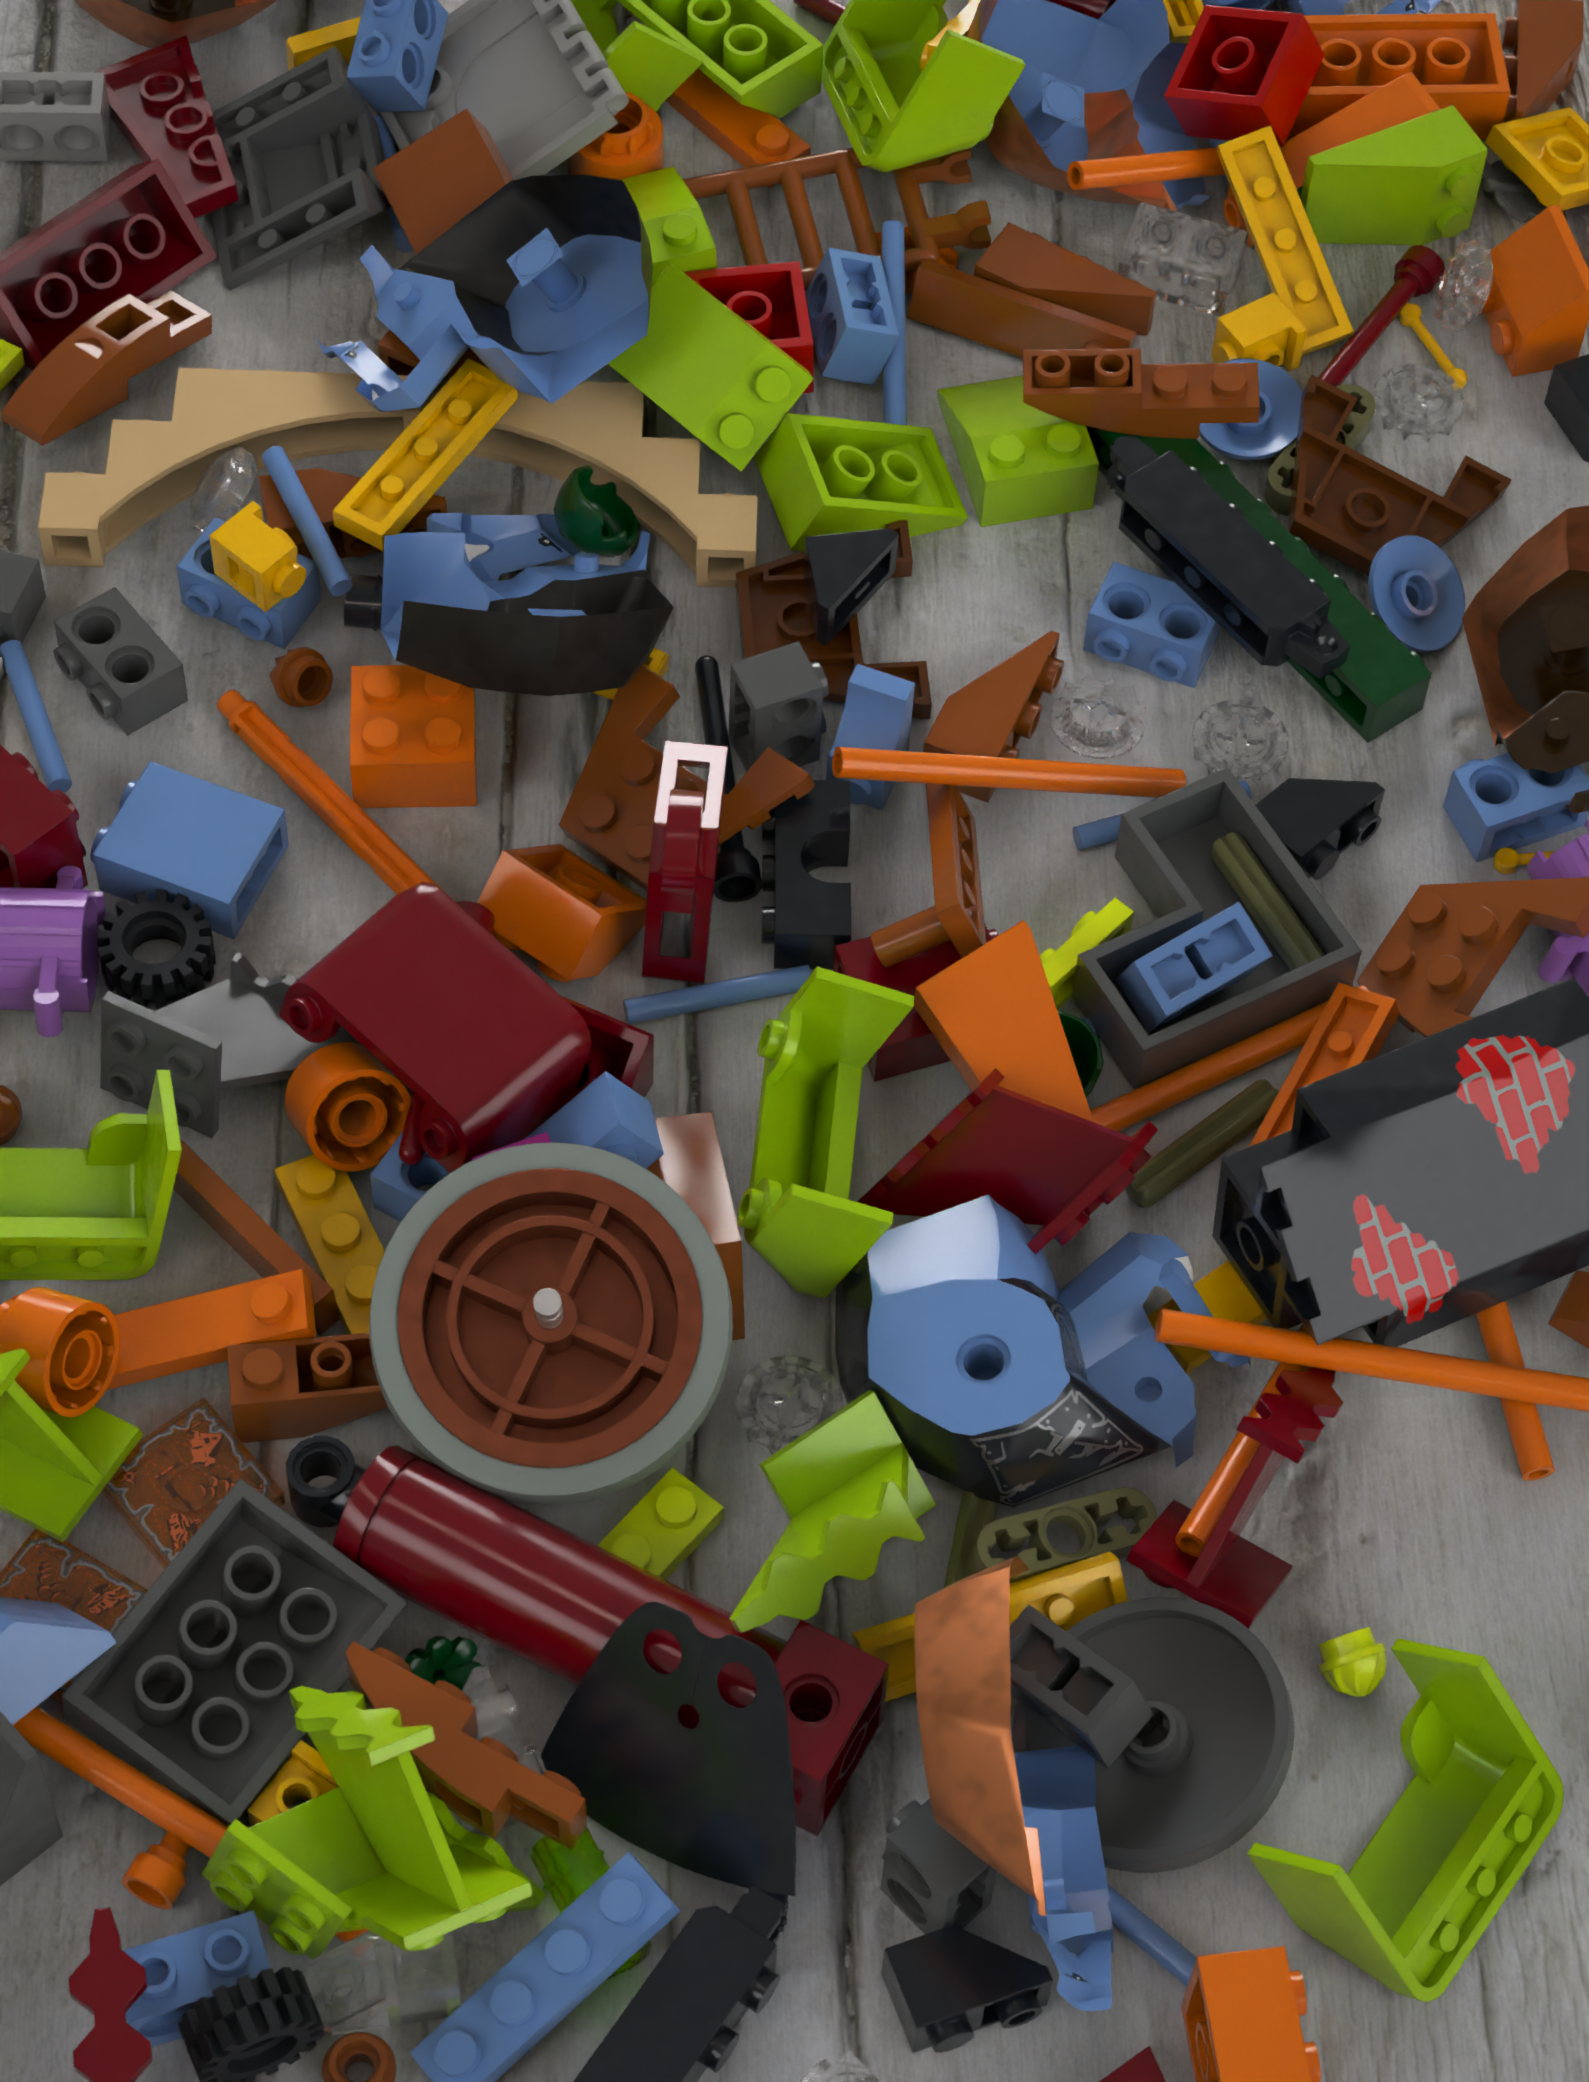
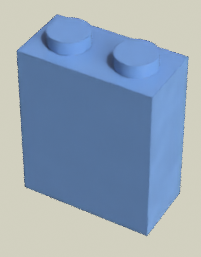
[90,761,289,939]

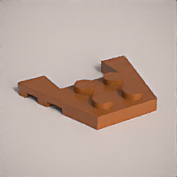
[559,665,815,891]
[1357,877,1589,1038]

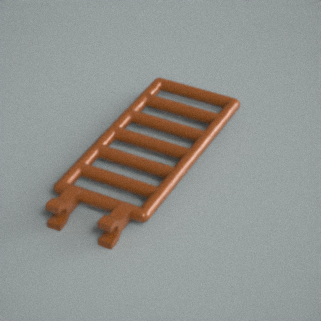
[683,147,991,291]

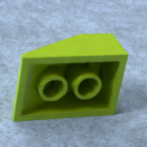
[1300,105,1488,245]
[620,166,718,285]
[608,262,814,472]
[937,375,1099,527]
[755,413,968,551]

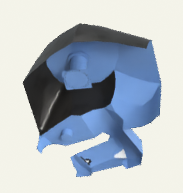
[315,175,653,412]
[381,513,673,696]

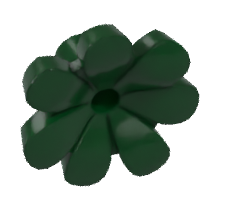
[404,1635,483,1701]

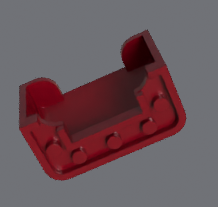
[279,882,592,1173]

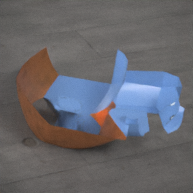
[967,0,1229,213]
[914,1557,1113,2011]

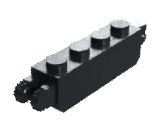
[1106,435,1350,679]
[573,1885,789,2082]

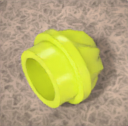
[1318,1627,1386,1697]

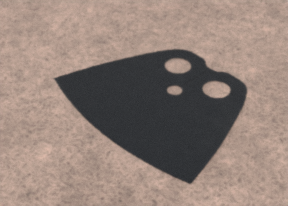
[533,1601,796,1896]

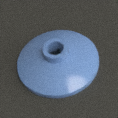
[1199,359,1302,460]
[1368,535,1465,652]

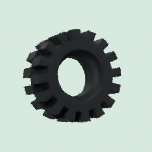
[97,890,216,1010]
[179,1967,325,2082]

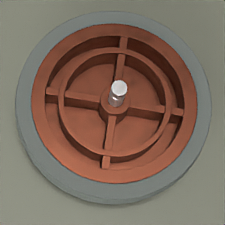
[369,1142,733,1505]

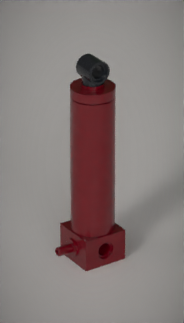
[286,1435,889,1837]

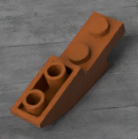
[2,290,212,446]
[1023,348,1260,439]
[345,1641,587,1850]

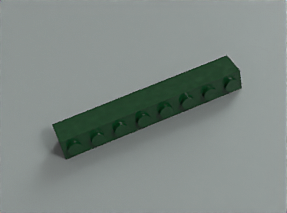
[1086,426,1432,743]

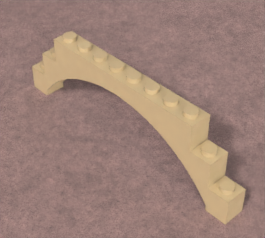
[38,368,758,588]

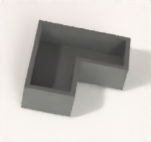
[1072,767,1362,1089]

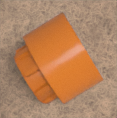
[568,92,663,180]
[285,1042,411,1171]
[0,1287,120,1417]

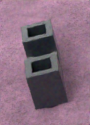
[761,780,851,970]

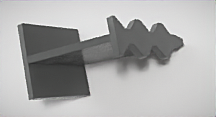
[100,952,362,1138]

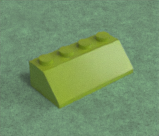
[617,0,824,118]

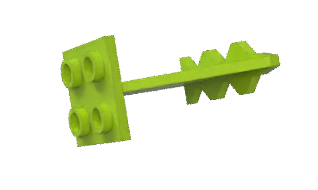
[0,1348,143,1542]
[729,1390,937,1633]
[289,1686,533,1951]
[201,1787,547,1962]

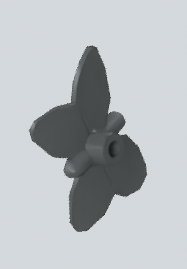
[1482,160,1547,222]

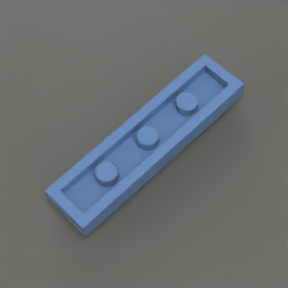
[409,1852,681,2082]

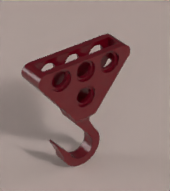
[642,740,728,983]

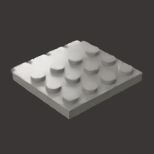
[380,0,629,180]

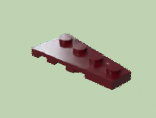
[93,35,238,219]

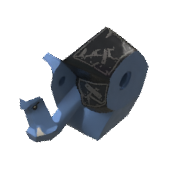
[835,1194,1251,1507]

